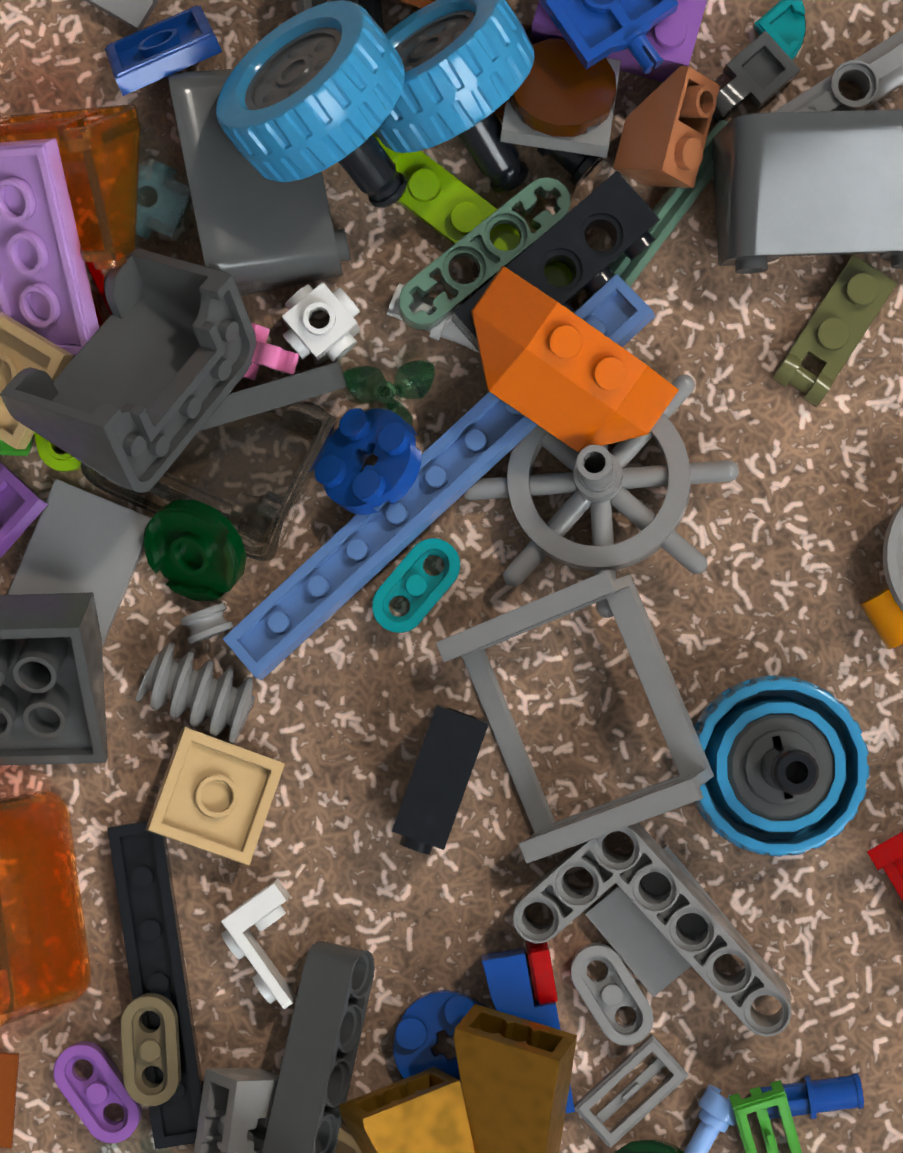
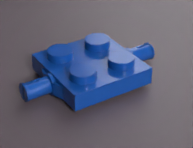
[538,0,679,74]

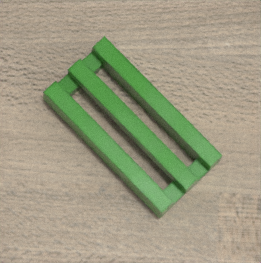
[729,1080,802,1153]

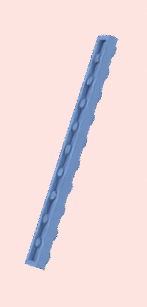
[223,274,656,680]

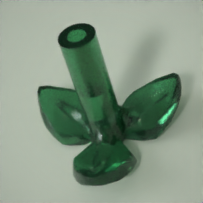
[343,360,435,426]

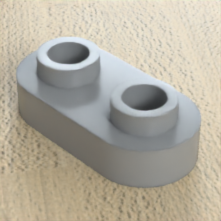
[570,943,654,1046]

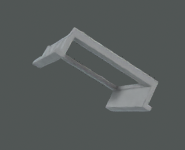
[436,570,714,864]

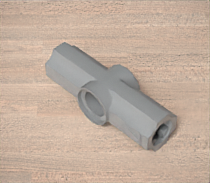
[772,29,903,113]

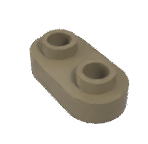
[121,993,181,1106]

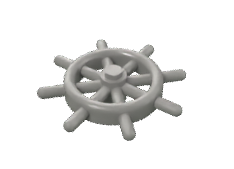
[463,375,739,618]

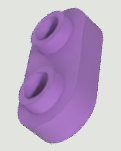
[54,1041,142,1143]

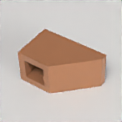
[613,66,720,188]

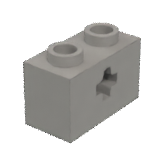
[194,1067,279,1153]

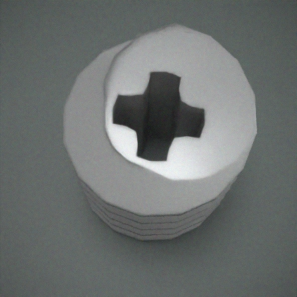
[135,642,256,745]

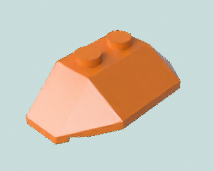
[471,266,679,452]

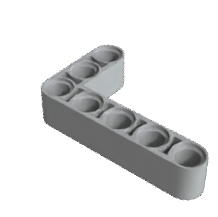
[513,823,792,1037]

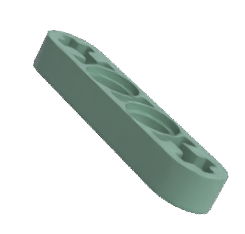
[398,177,571,330]

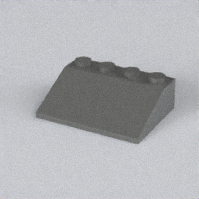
[0,592,108,765]

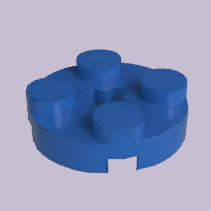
[315,408,422,515]
[393,990,485,1093]

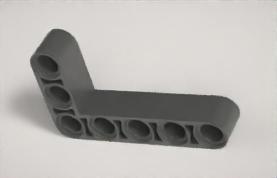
[215,941,375,1153]

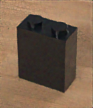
[392,704,489,855]

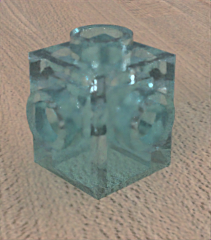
[107,158,191,240]

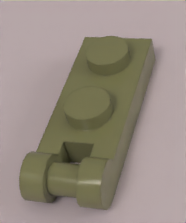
[772,254,897,407]

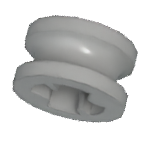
[180,603,234,645]

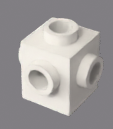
[282,282,360,365]

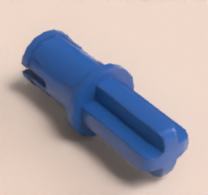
[760,1073,864,1120]

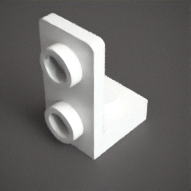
[221,879,296,1009]

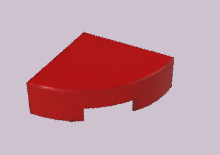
[525,941,558,1005]

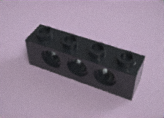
[451,171,660,351]

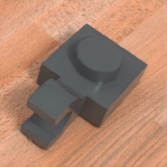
[712,31,800,123]

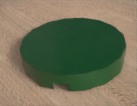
[143,500,247,601]

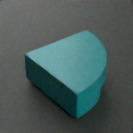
[753,0,806,61]

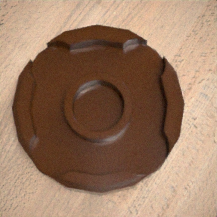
[509,39,617,137]

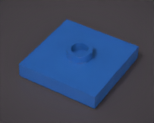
[104,5,222,96]

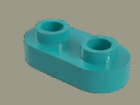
[372,538,460,633]

